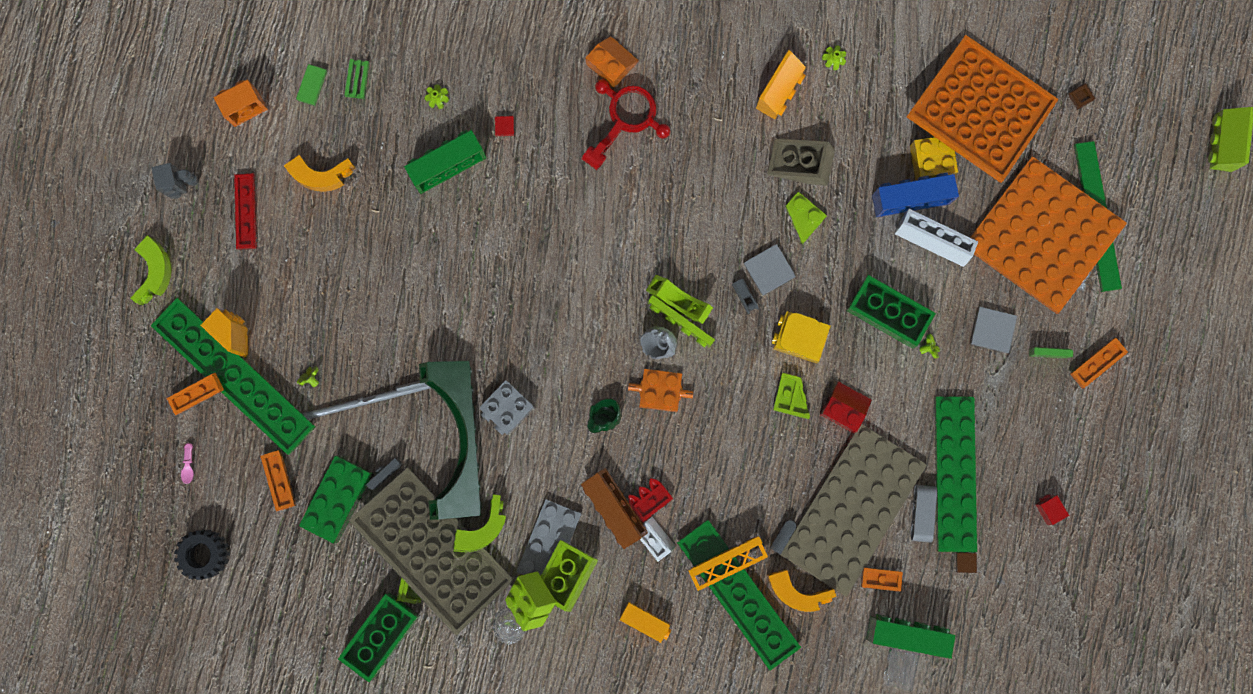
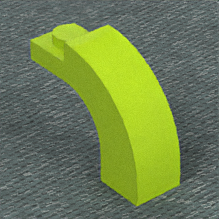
[131,235,171,306]
[646,275,713,324]
[453,495,506,553]

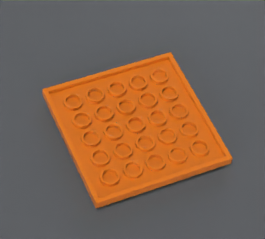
[906,35,1059,183]
[970,156,1127,314]

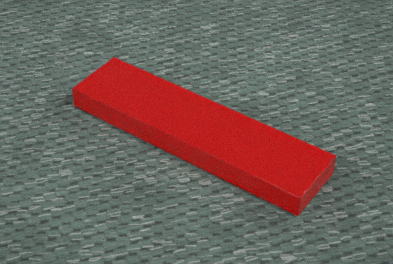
[234,173,257,250]

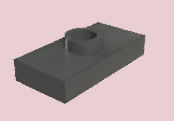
[366,458,402,490]

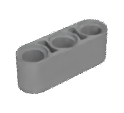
[911,484,937,543]

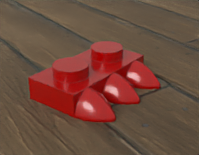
[628,478,673,522]

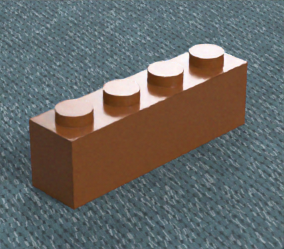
[581,468,648,549]

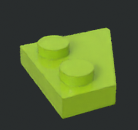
[785,192,827,244]
[773,373,810,420]

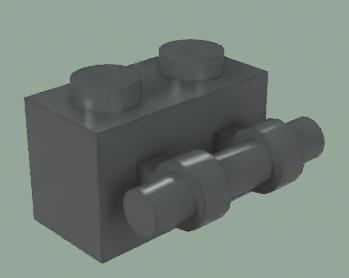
[151,163,198,199]

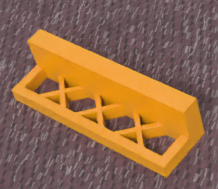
[687,535,768,591]

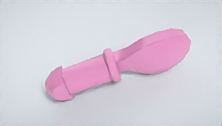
[181,442,194,484]

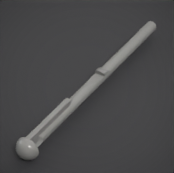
[302,381,431,419]

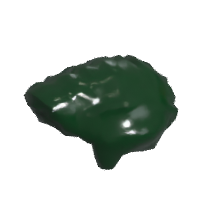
[587,398,622,433]

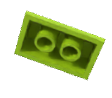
[1208,107,1253,172]
[541,540,598,612]

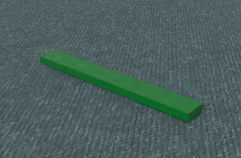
[1074,141,1122,293]

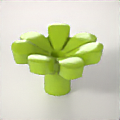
[822,45,846,70]
[425,84,449,109]
[919,334,940,359]
[296,366,319,388]

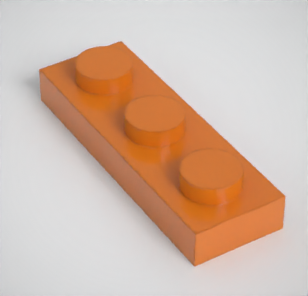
[1070,337,1128,389]
[167,373,224,415]
[260,450,297,512]

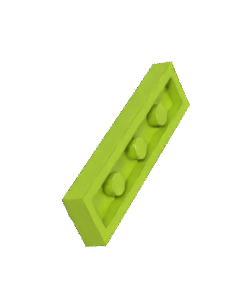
[648,295,715,348]

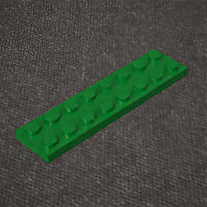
[934,397,977,552]
[677,520,801,671]

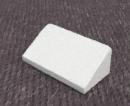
[640,517,676,561]

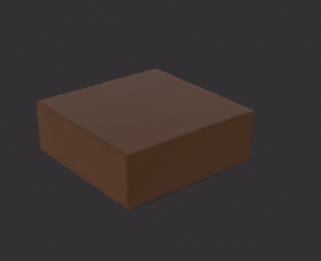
[1068,83,1096,110]
[956,553,977,573]

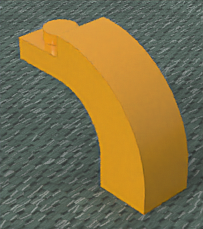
[284,155,356,192]
[767,569,837,612]

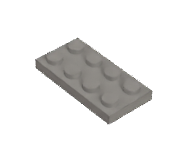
[516,499,582,576]

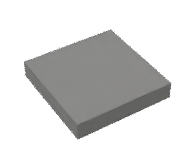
[743,244,796,296]
[970,307,1017,353]

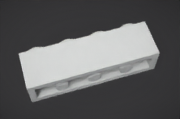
[895,209,978,267]

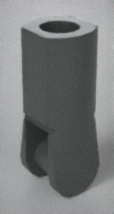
[732,278,759,314]
[770,520,796,555]

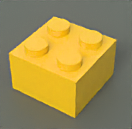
[910,137,958,181]

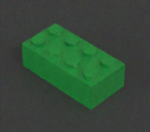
[404,130,487,194]
[846,275,936,349]
[299,456,374,544]
[338,592,420,683]
[866,614,956,659]

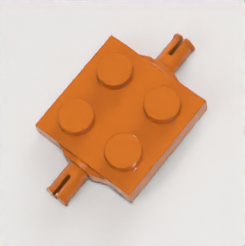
[628,369,694,412]

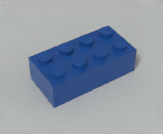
[872,173,959,217]

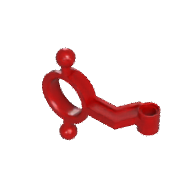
[581,79,671,170]

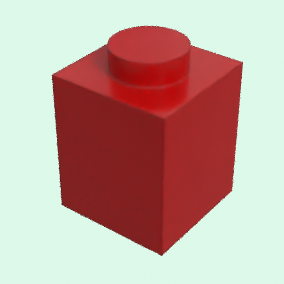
[1035,494,1069,525]

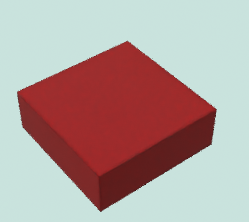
[495,116,514,137]

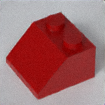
[820,381,872,433]

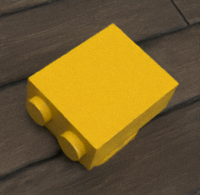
[772,311,831,364]

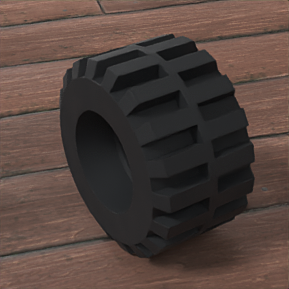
[174,530,230,580]

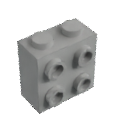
[479,380,535,435]

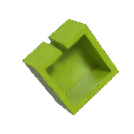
[505,571,556,631]

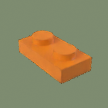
[861,568,903,592]

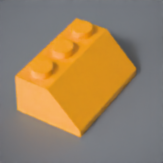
[756,50,806,119]
[200,308,248,357]

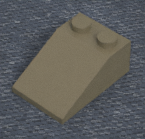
[767,139,835,186]

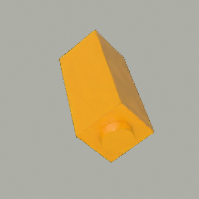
[619,601,671,643]

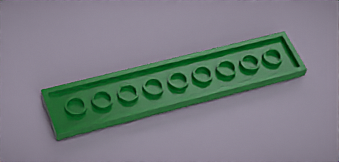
[151,298,316,455]

